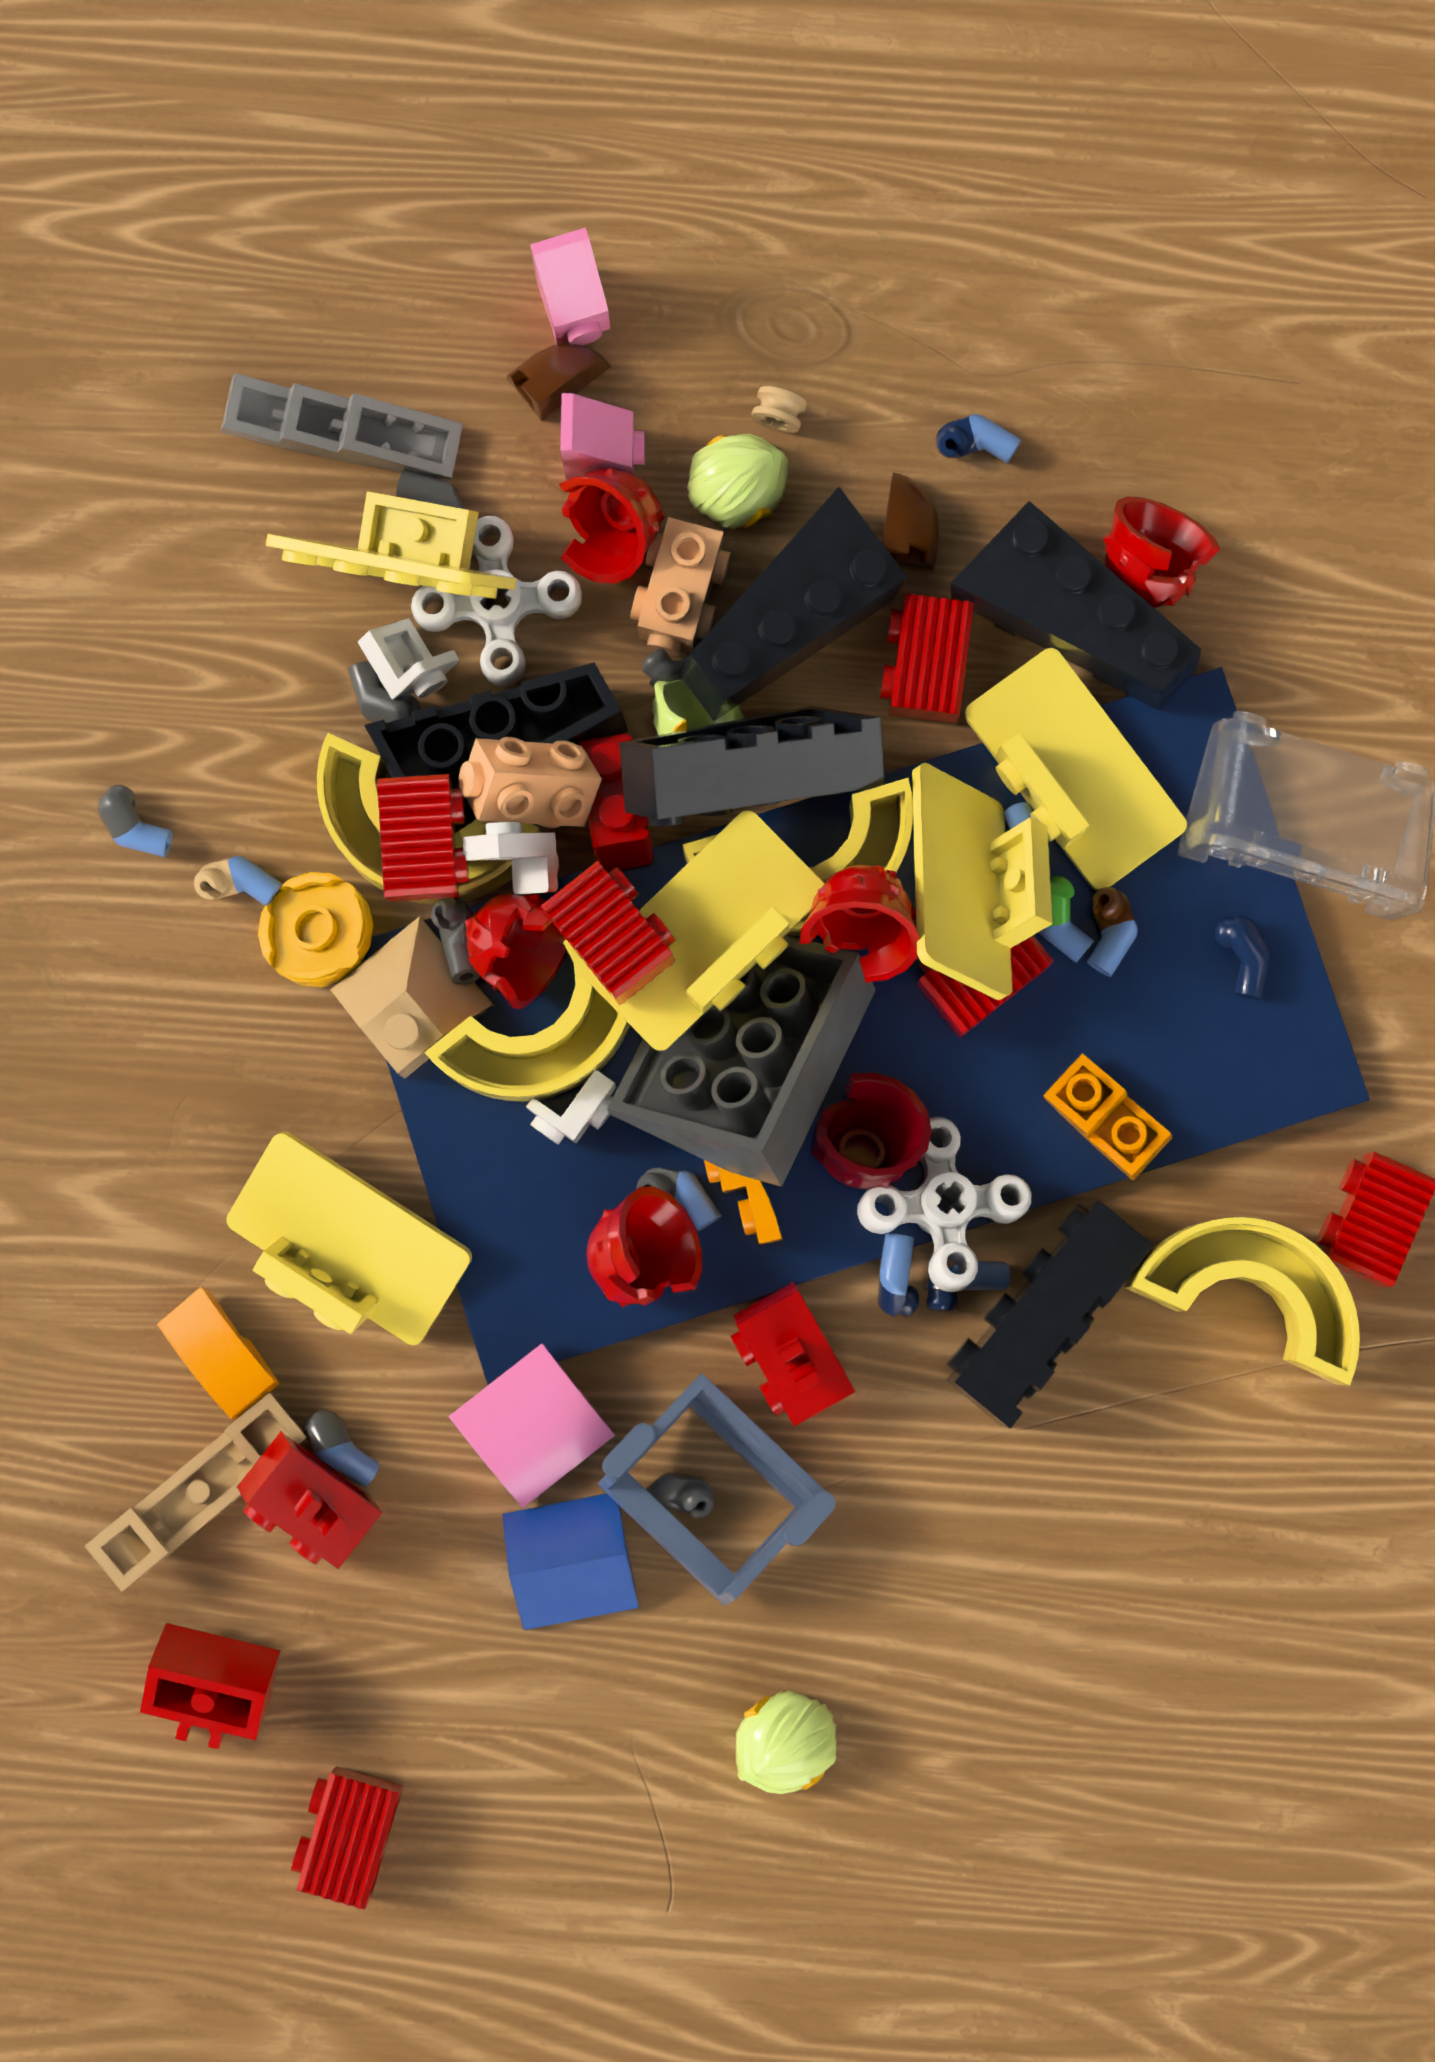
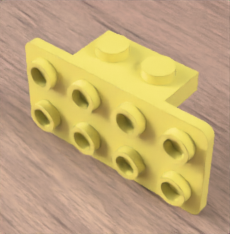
[266,491,517,599]
[965,648,1187,891]
[912,763,1053,1000]
[582,810,824,1051]
[227,1131,472,1345]

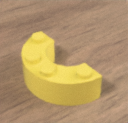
[317,733,541,905]
[683,778,913,936]
[424,940,630,1102]
[1123,1217,1360,1385]

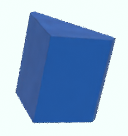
[502,1493,639,1630]

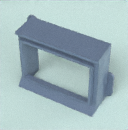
[597,1373,836,1606]

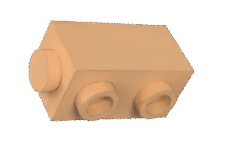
[630,517,731,656]
[459,737,602,828]

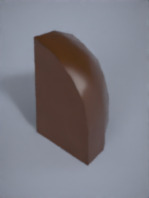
[507,344,611,421]
[881,472,939,570]

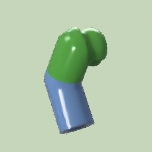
[1038,875,1094,963]

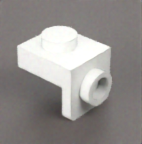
[358,618,460,700]
[463,822,559,895]
[526,1069,616,1145]

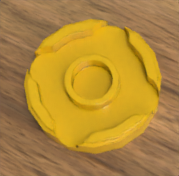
[258,872,374,988]

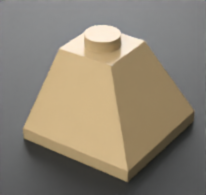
[330,916,494,1079]

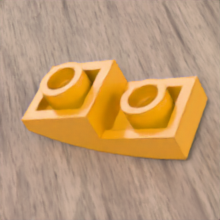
[1043,1053,1172,1181]
[704,1160,783,1245]
[157,1287,280,1421]

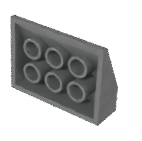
[607,935,876,1187]

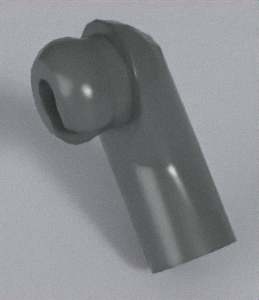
[396,469,465,509]
[348,661,421,723]
[431,898,480,985]
[646,1472,715,1518]

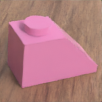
[530,227,610,346]
[560,393,645,480]

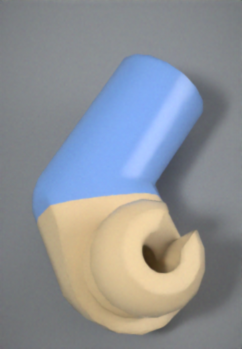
[194,856,283,906]

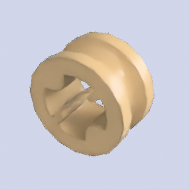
[751,386,807,433]

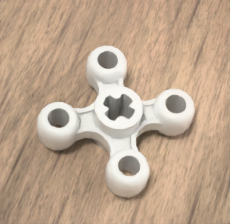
[411,516,582,687]
[857,1117,1032,1292]

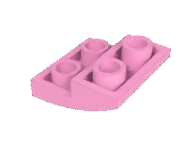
[448,1343,615,1508]

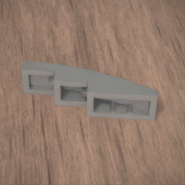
[220,373,463,480]

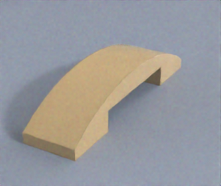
[84,1392,307,1592]

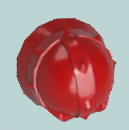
[558,468,666,584]
[1103,496,1220,609]
[799,865,920,983]
[465,892,568,1009]
[586,1186,702,1308]

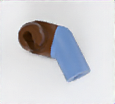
[1087,887,1138,977]

